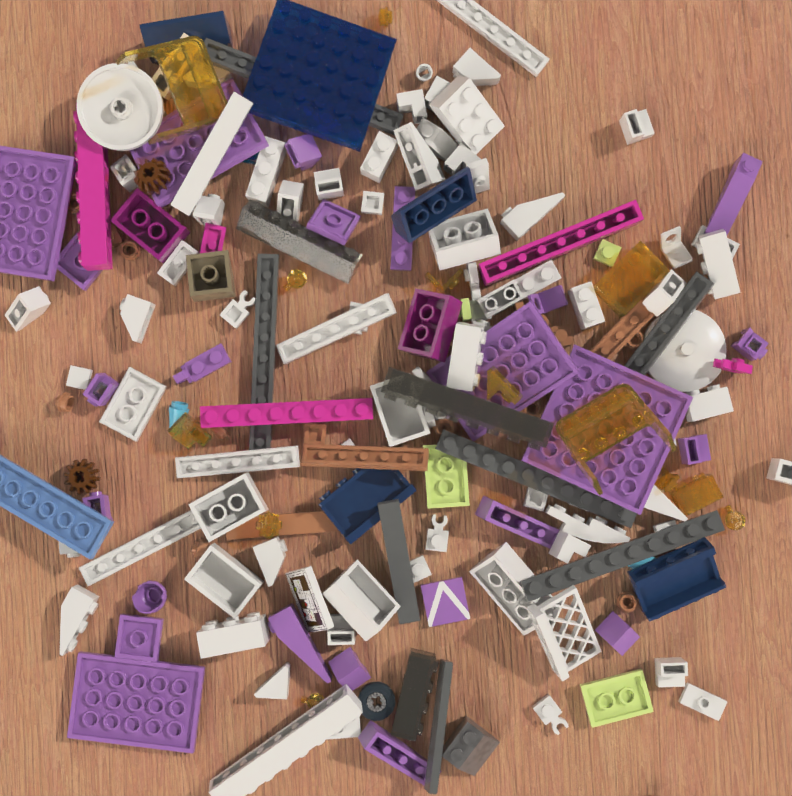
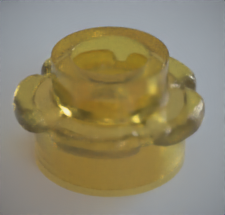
[379,6,392,28]

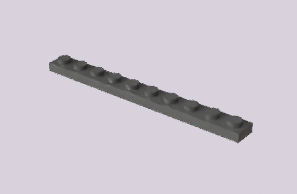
[199,38,404,136]
[249,254,279,450]
[435,429,637,528]
[520,510,725,602]

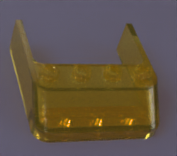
[116,36,228,145]
[555,384,677,495]

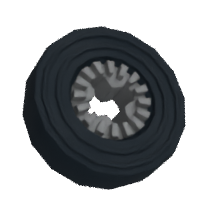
[358,682,395,721]

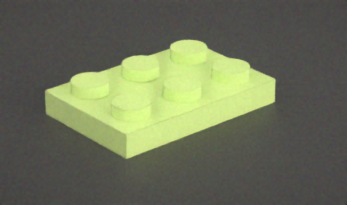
[423,444,470,509]
[580,669,654,728]

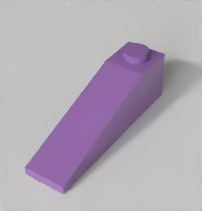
[704,153,763,235]
[475,495,560,549]
[267,603,332,684]
[358,720,441,785]

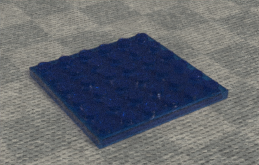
[242,0,397,152]

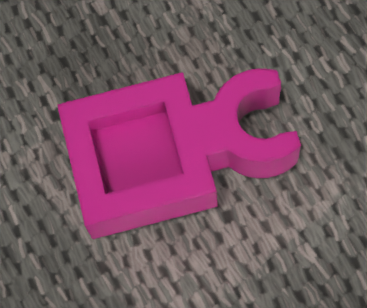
[713,358,753,374]

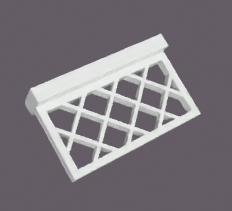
[526,585,602,681]

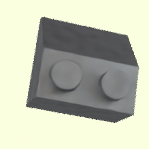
[442,716,500,776]

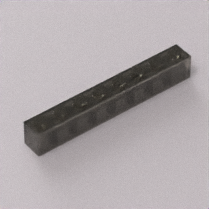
[381,367,554,451]

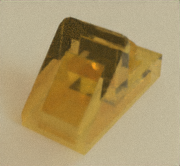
[487,366,523,405]

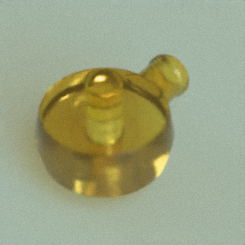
[283,269,307,291]
[724,505,746,531]
[301,693,325,709]

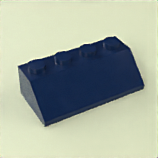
[139,11,233,65]
[391,166,477,243]

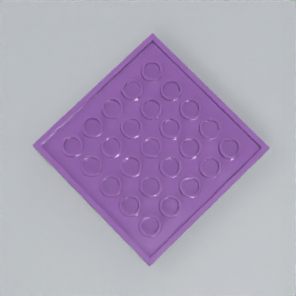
[521,344,693,515]

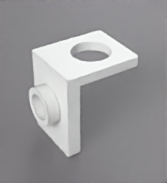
[660,226,693,269]

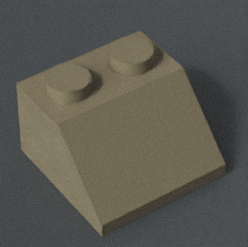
[186,250,236,302]

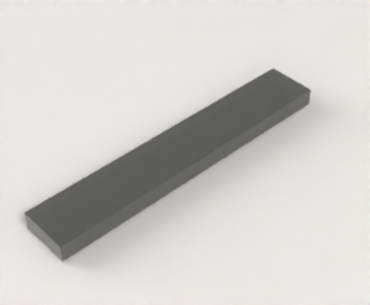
[624,271,714,375]
[378,499,420,624]
[424,659,453,794]

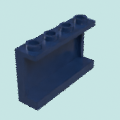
[318,468,417,545]
[627,537,726,621]

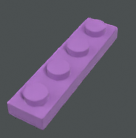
[390,186,415,271]

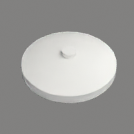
[77,63,164,151]
[643,310,726,392]

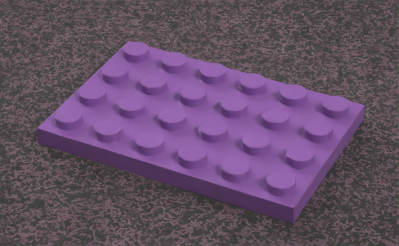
[130,78,269,208]
[0,146,77,281]
[426,301,580,441]
[67,651,205,753]

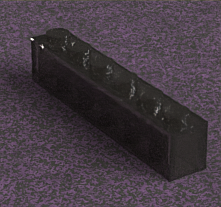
[236,200,363,284]

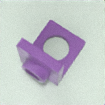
[528,285,568,314]

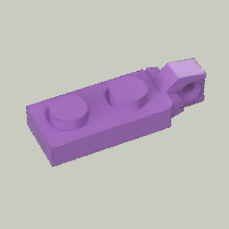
[173,343,232,384]

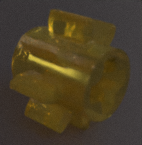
[255,511,282,539]

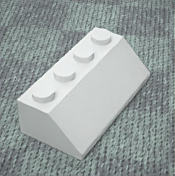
[469,542,556,636]

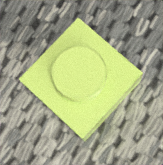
[593,239,622,268]
[458,298,472,322]

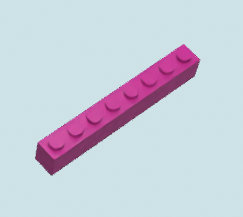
[73,103,113,271]
[477,200,644,287]
[200,398,373,428]

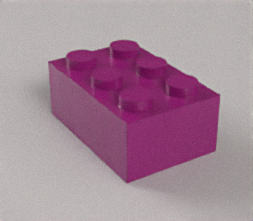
[110,188,191,264]
[398,288,463,363]

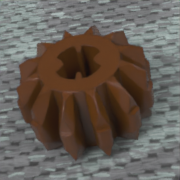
[134,157,171,196]
[63,459,101,495]

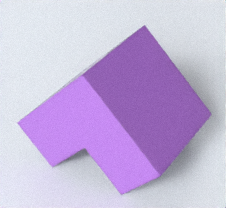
[284,133,322,171]
[677,434,711,465]
[595,611,640,656]
[328,647,371,691]

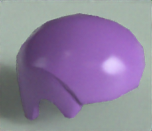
[132,580,167,614]

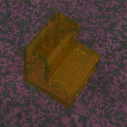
[167,412,213,450]

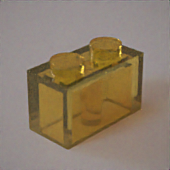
[669,472,724,516]

